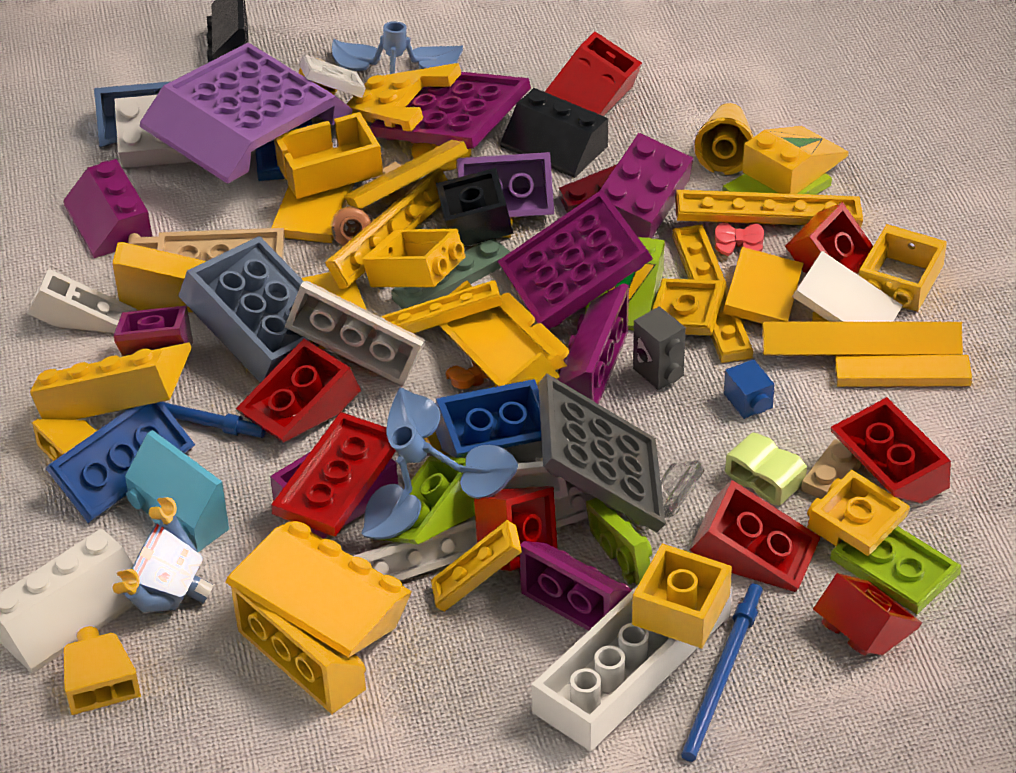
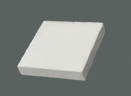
[299,55,366,98]

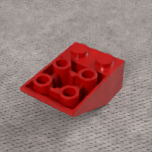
[545,31,642,116]

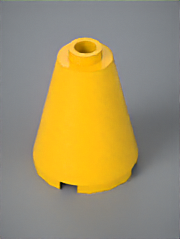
[695,103,754,175]

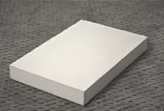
[792,251,903,322]

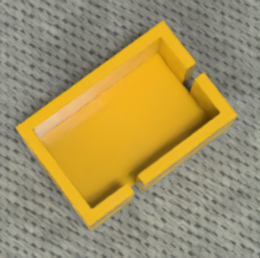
[274,112,383,199]

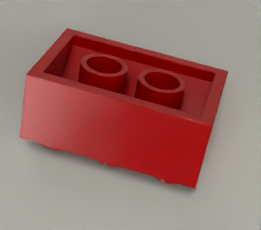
[831,397,951,503]

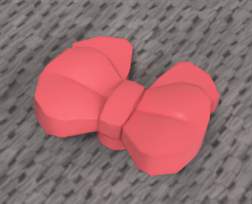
[715,222,764,256]

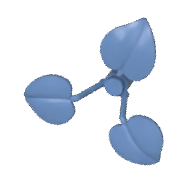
[332,21,463,74]
[361,388,518,540]

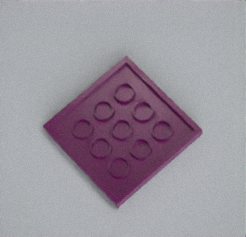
[369,72,531,149]
[498,190,653,330]

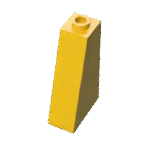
[112,242,206,313]

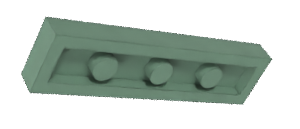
[391,239,510,309]

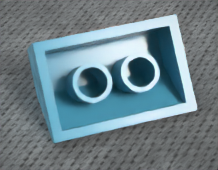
[125,430,229,552]

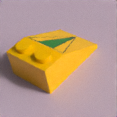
[743,126,849,194]

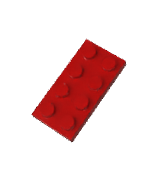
[271,412,396,537]

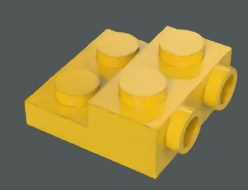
[807,470,910,556]

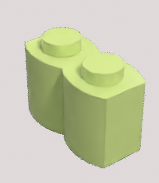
[725,432,807,506]

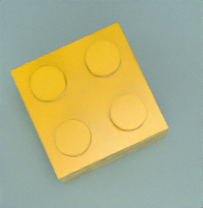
[632,543,732,649]

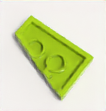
[585,498,652,585]

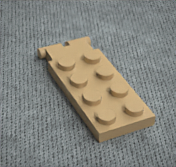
[128,228,285,261]

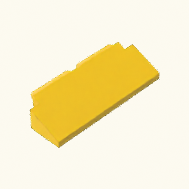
[438,280,569,386]

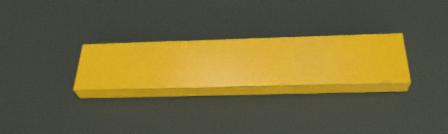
[324,168,448,289]
[675,190,863,227]
[672,224,753,363]
[762,322,963,356]

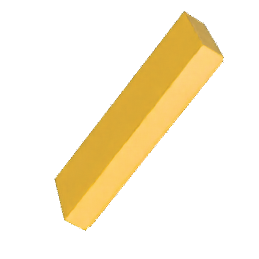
[431,520,522,612]

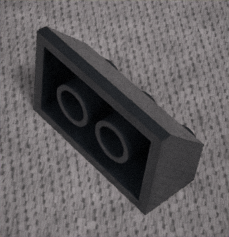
[206,0,249,63]
[500,88,608,178]

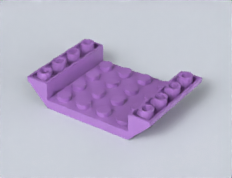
[140,43,353,184]

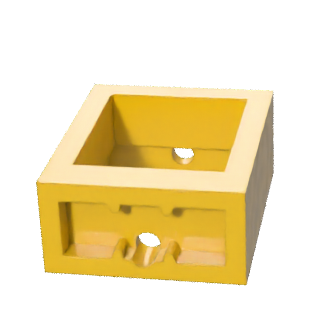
[859,224,947,312]
[362,229,465,287]

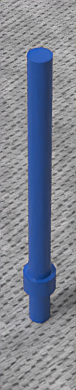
[163,402,266,438]
[681,584,763,762]

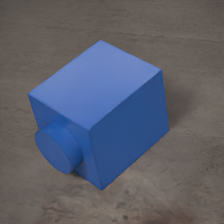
[724,359,775,419]

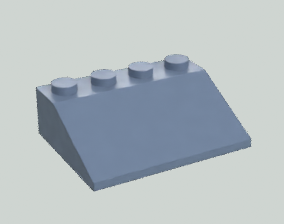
[179,236,319,383]

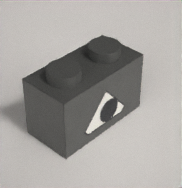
[633,306,686,390]

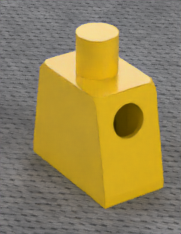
[64,626,141,715]

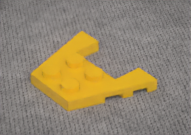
[347,63,462,132]

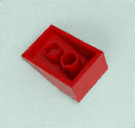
[236,339,361,443]
[689,480,821,592]

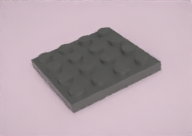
[539,374,666,533]

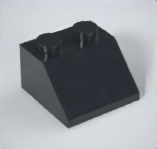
[436,168,514,247]

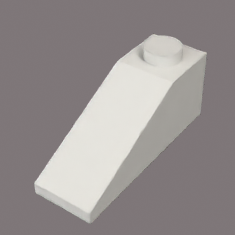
[27,268,137,333]

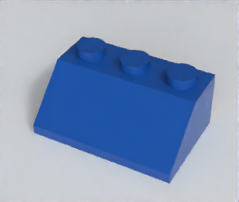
[435,379,542,458]

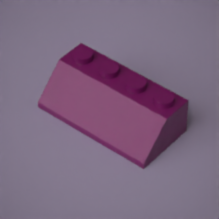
[557,284,629,404]

